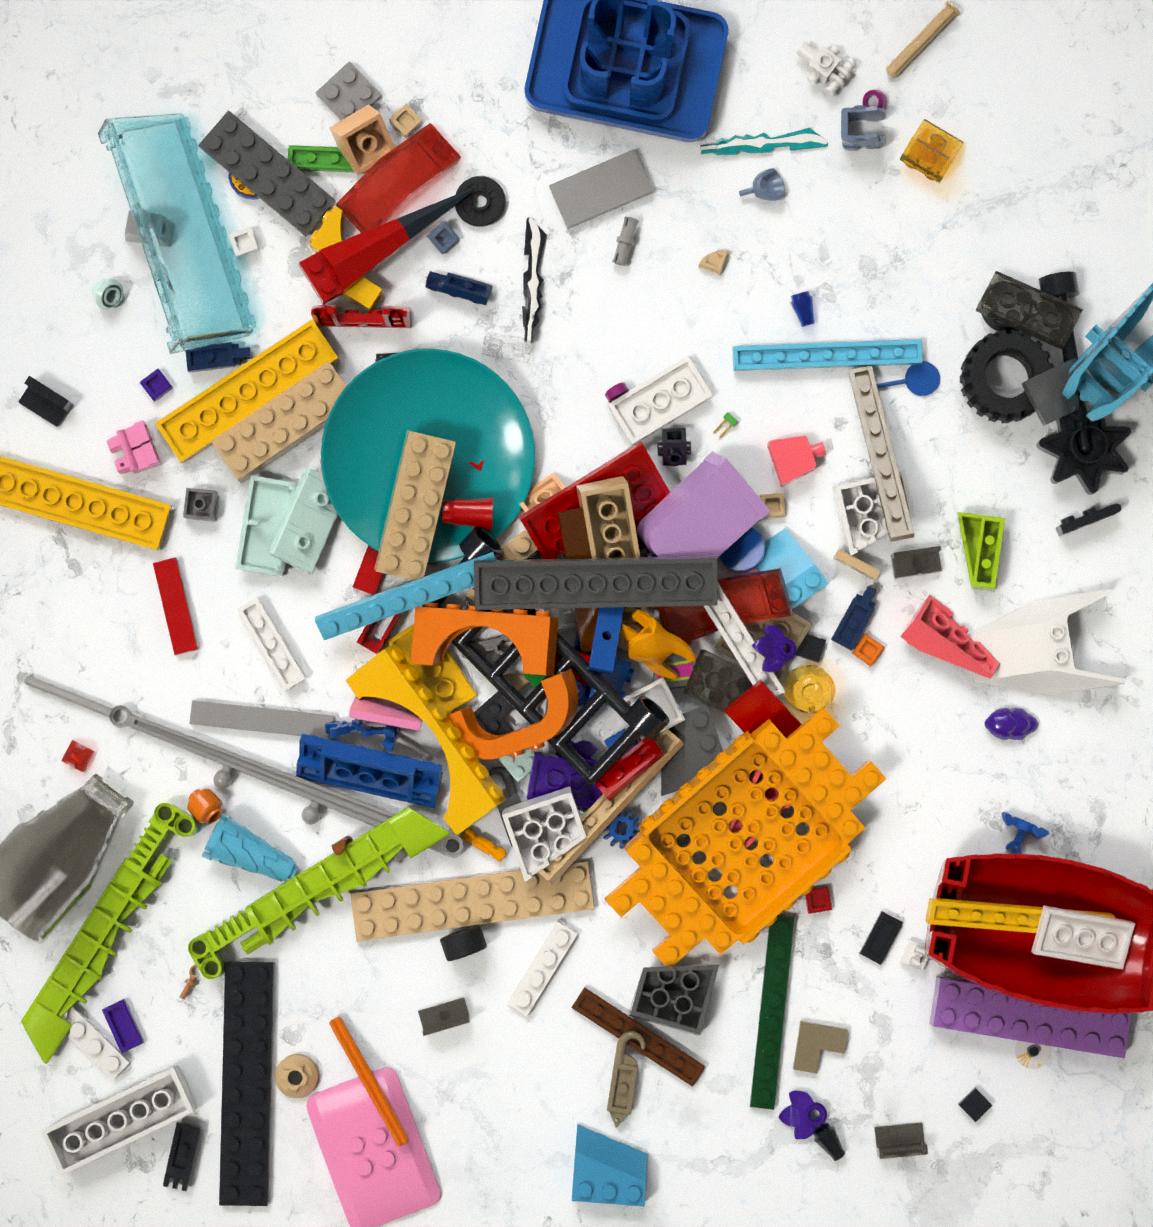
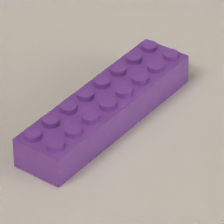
[929,976,1132,1058]

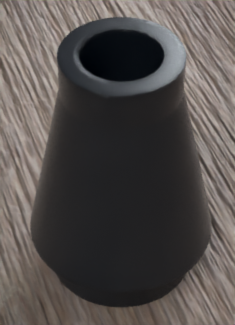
[813,1123,846,1161]

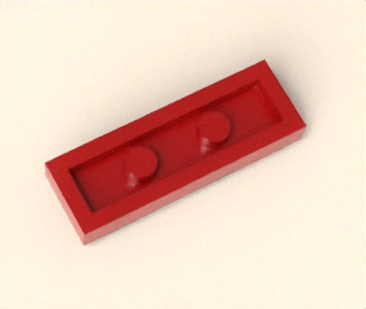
[596,737,665,801]

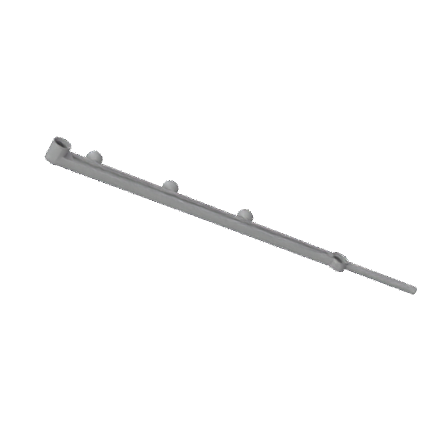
[24,676,464,861]

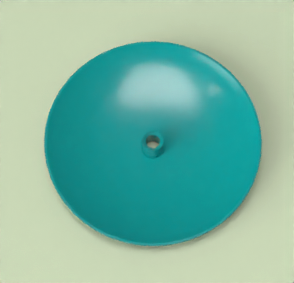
[321,349,535,563]

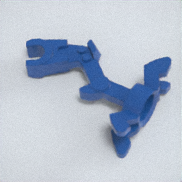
[325,719,401,751]
[1001,812,1049,854]

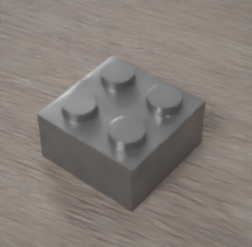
[183,488,218,522]

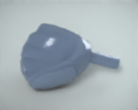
[739,168,785,201]

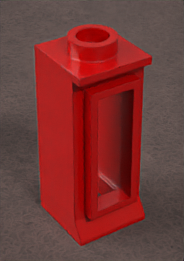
[356,612,403,654]

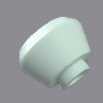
[92,279,123,310]

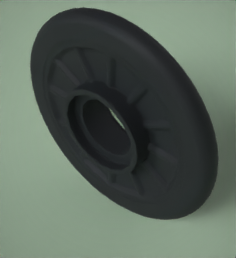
[455,176,506,227]

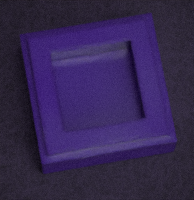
[139,368,173,402]

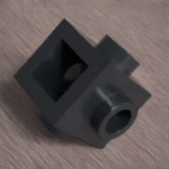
[657,428,691,466]

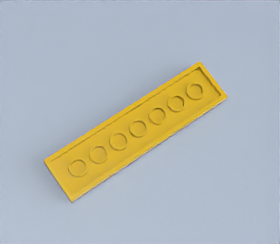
[155,319,339,463]
[0,456,172,551]

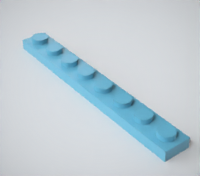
[732,339,923,371]
[315,552,497,641]

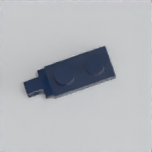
[425,271,493,305]
[185,342,253,373]
[830,586,877,651]

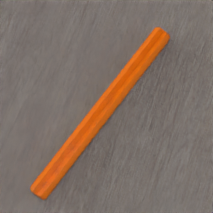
[329,1017,409,1147]

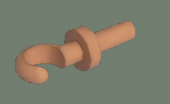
[179,965,198,1000]

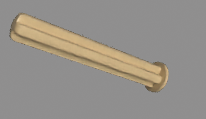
[885,1,960,78]

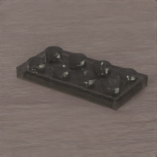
[976,271,1083,350]

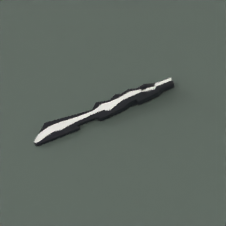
[522,217,546,343]

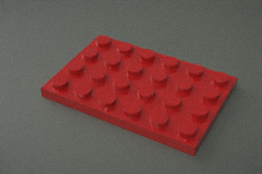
[519,441,670,559]

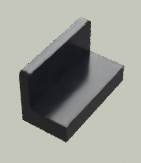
[19,376,73,427]

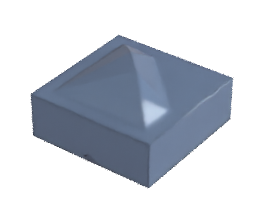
[426,220,460,254]

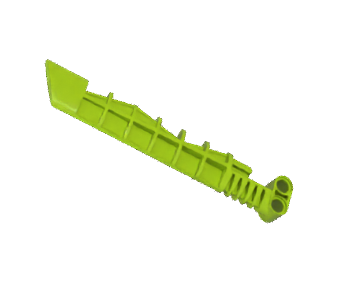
[21,803,199,1064]
[188,807,450,979]

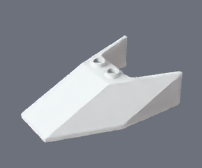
[968,589,1126,695]

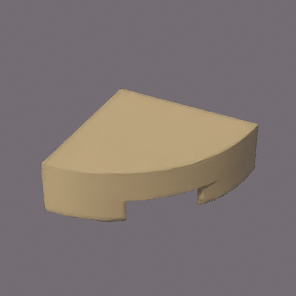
[698,250,729,275]
[503,673,529,691]

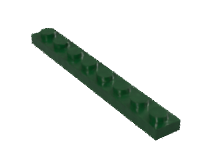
[749,915,795,1110]

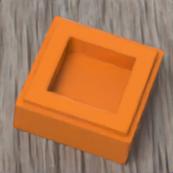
[851,633,885,667]

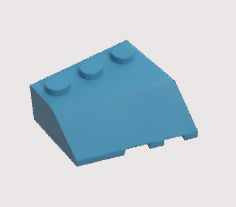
[571,1124,647,1207]

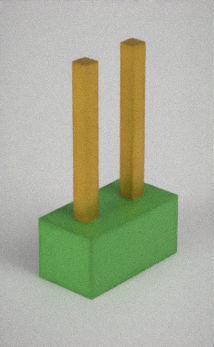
[713,412,738,438]

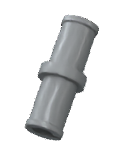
[612,216,639,266]

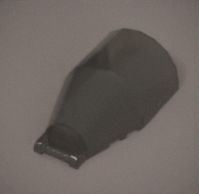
[0,774,134,944]

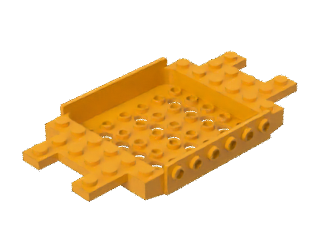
[605,707,887,967]

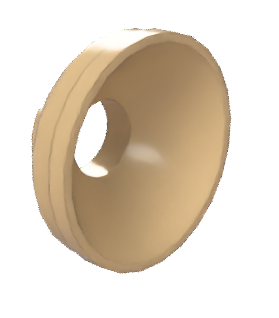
[275,1054,319,1098]

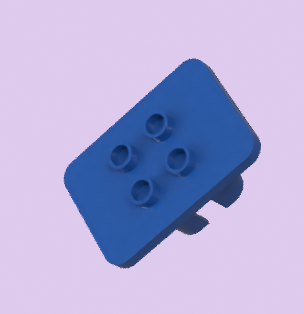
[524,0,729,143]

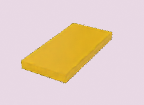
[387,624,477,715]

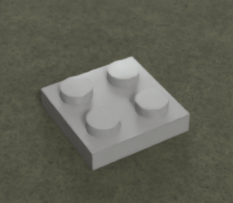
[315,61,382,120]

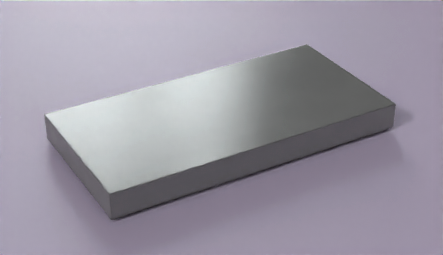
[549,149,653,229]

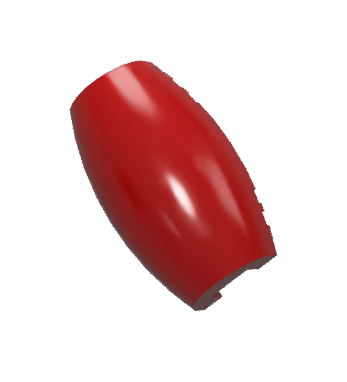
[925,853,1153,1014]

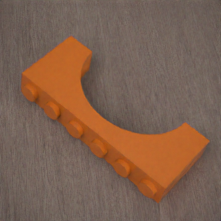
[411,603,559,675]

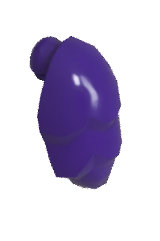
[984,708,1039,740]

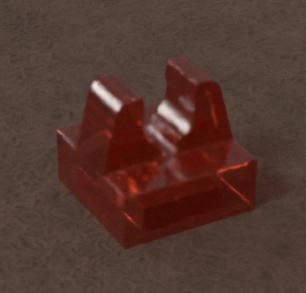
[61,740,95,772]

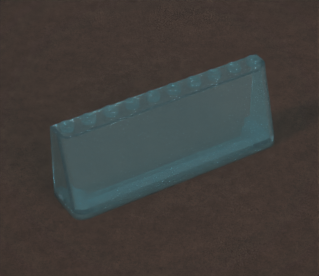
[98,113,256,355]

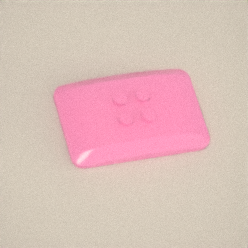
[306,1067,441,1227]

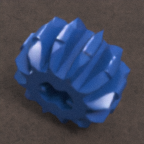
[603,810,640,849]

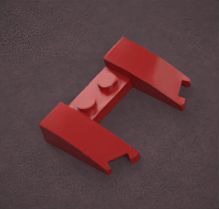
[311,304,411,328]

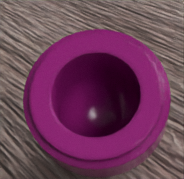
[862,90,887,109]

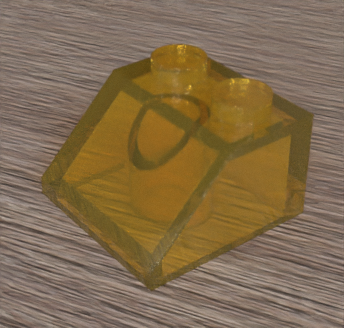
[899,119,964,183]

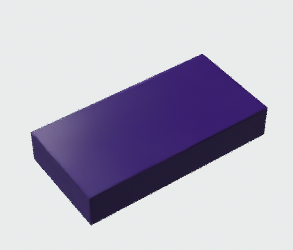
[102,999,145,1054]

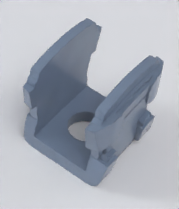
[841,105,886,151]

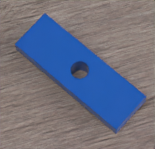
[588,607,624,674]

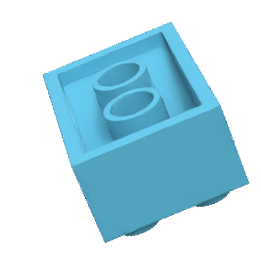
[756,528,829,613]

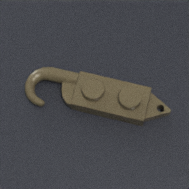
[607,1031,646,1128]

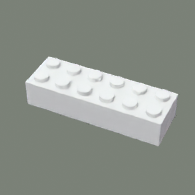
[41,1065,198,1176]

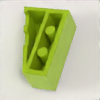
[957,512,1005,592]

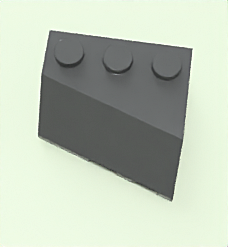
[661,705,723,796]
[628,965,719,1036]

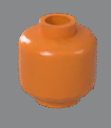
[187,788,223,824]

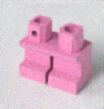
[106,420,162,474]

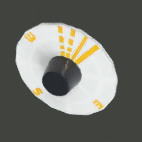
[1015,1041,1051,1069]

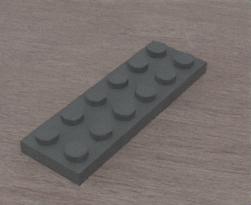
[198,110,336,237]

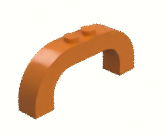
[447,669,578,759]

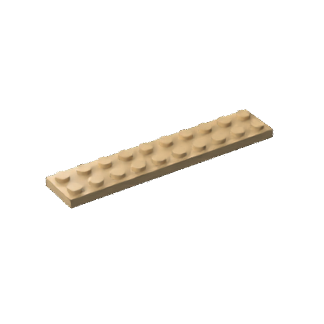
[350,861,594,941]

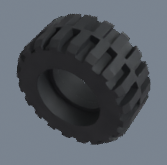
[960,329,1054,423]

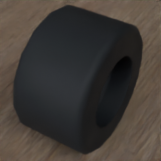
[440,925,487,961]

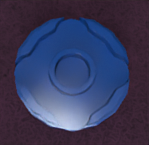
[719,528,765,573]

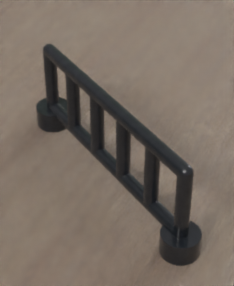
[422,527,670,785]

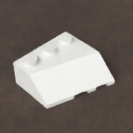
[832,470,915,556]
[502,786,586,882]

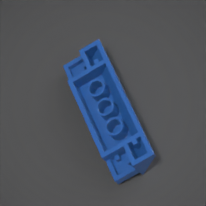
[296,734,443,808]

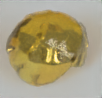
[784,665,836,714]

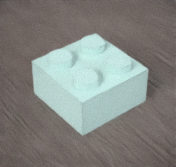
[499,748,534,782]

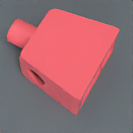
[767,436,826,487]

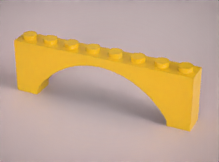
[345,644,507,835]

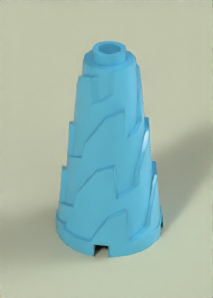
[201,813,298,882]

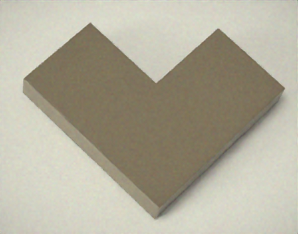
[792,1021,848,1074]

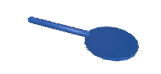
[877,361,940,396]

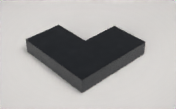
[474,691,515,735]

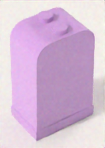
[637,451,770,558]

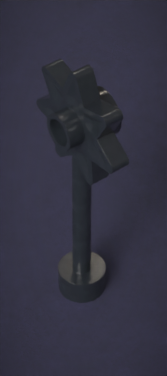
[1036,271,1131,495]

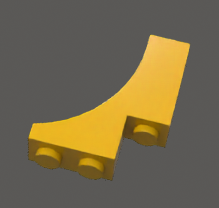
[309,206,384,311]

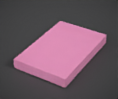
[349,696,423,731]

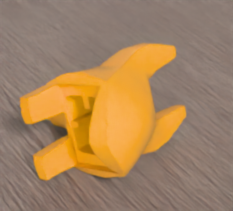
[619,609,696,680]

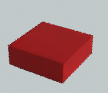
[805,886,832,914]

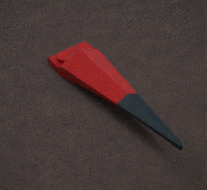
[298,189,473,305]

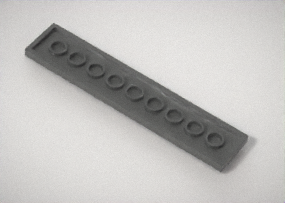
[474,556,717,610]

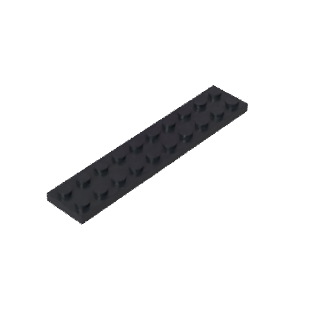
[219,961,274,1206]

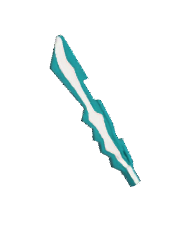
[700,127,828,155]

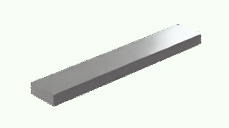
[189,700,335,739]

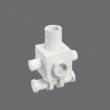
[796,42,857,96]

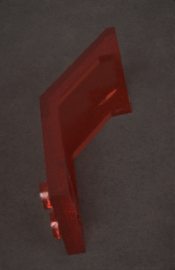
[336,123,461,233]
[657,568,793,645]

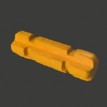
[462,829,506,861]

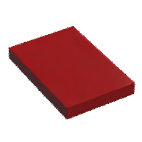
[724,679,802,738]

